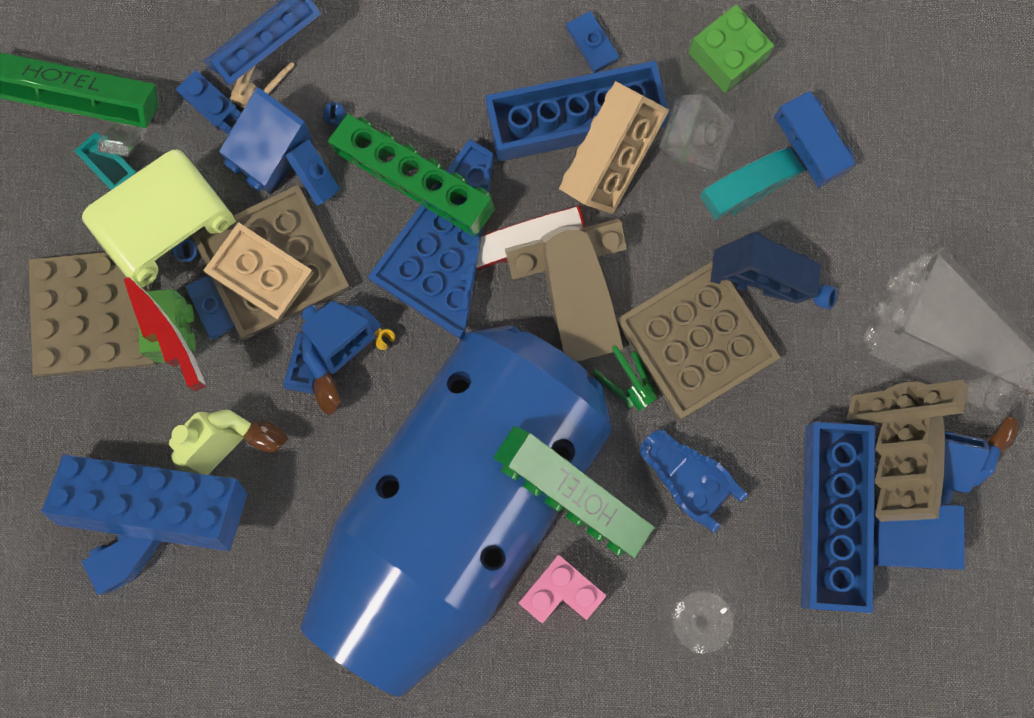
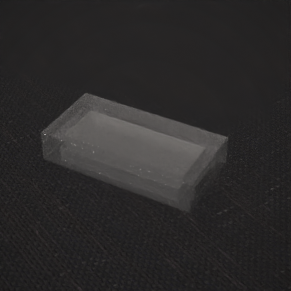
[98,122,147,156]

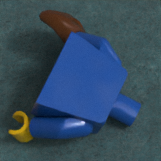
[301,301,395,415]
[941,417,1019,504]

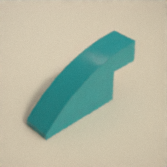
[74,132,136,190]
[700,147,806,221]

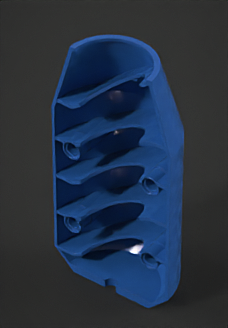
[300,325,613,697]

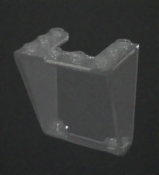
[862,245,1034,414]

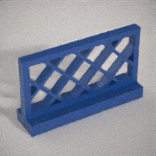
[203,0,321,85]

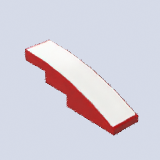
[476,206,587,272]
[123,277,207,391]

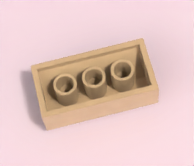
[559,81,669,214]

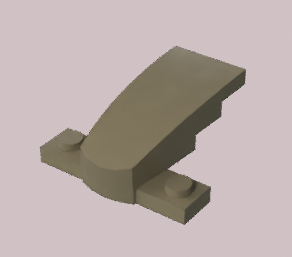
[505,219,627,362]
[846,379,969,522]

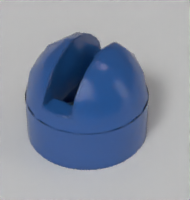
[323,102,347,127]
[173,239,198,262]
[813,285,837,310]

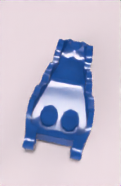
[640,430,748,534]

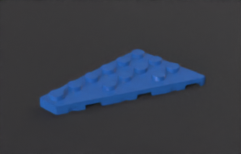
[368,139,495,340]

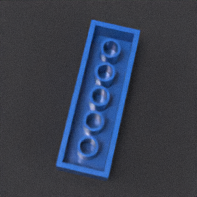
[485,61,670,162]
[801,422,875,613]
[41,455,248,552]

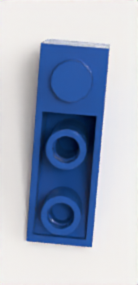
[81,535,162,595]

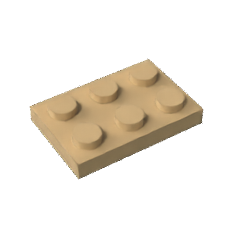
[203,222,314,322]

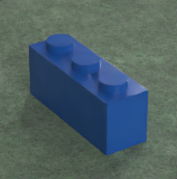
[774,91,855,188]

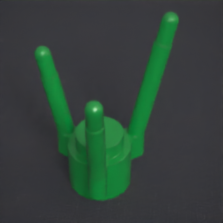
[593,345,657,411]

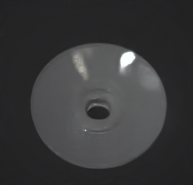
[672,591,734,654]

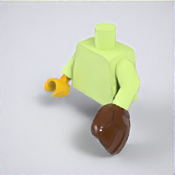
[169,409,288,475]

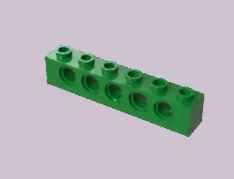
[328,114,495,238]

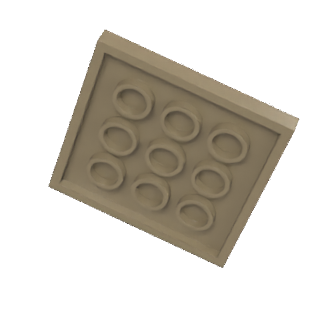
[192,184,350,341]
[29,252,156,377]
[616,261,781,421]

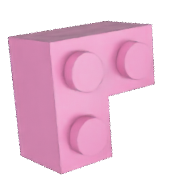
[518,555,606,624]

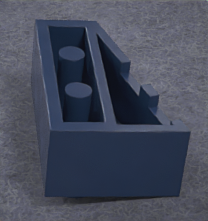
[710,233,821,304]

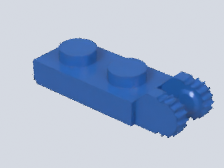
[175,70,241,136]

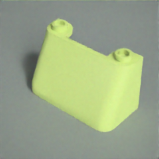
[82,149,236,288]

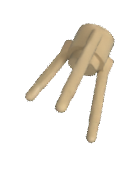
[230,62,294,109]

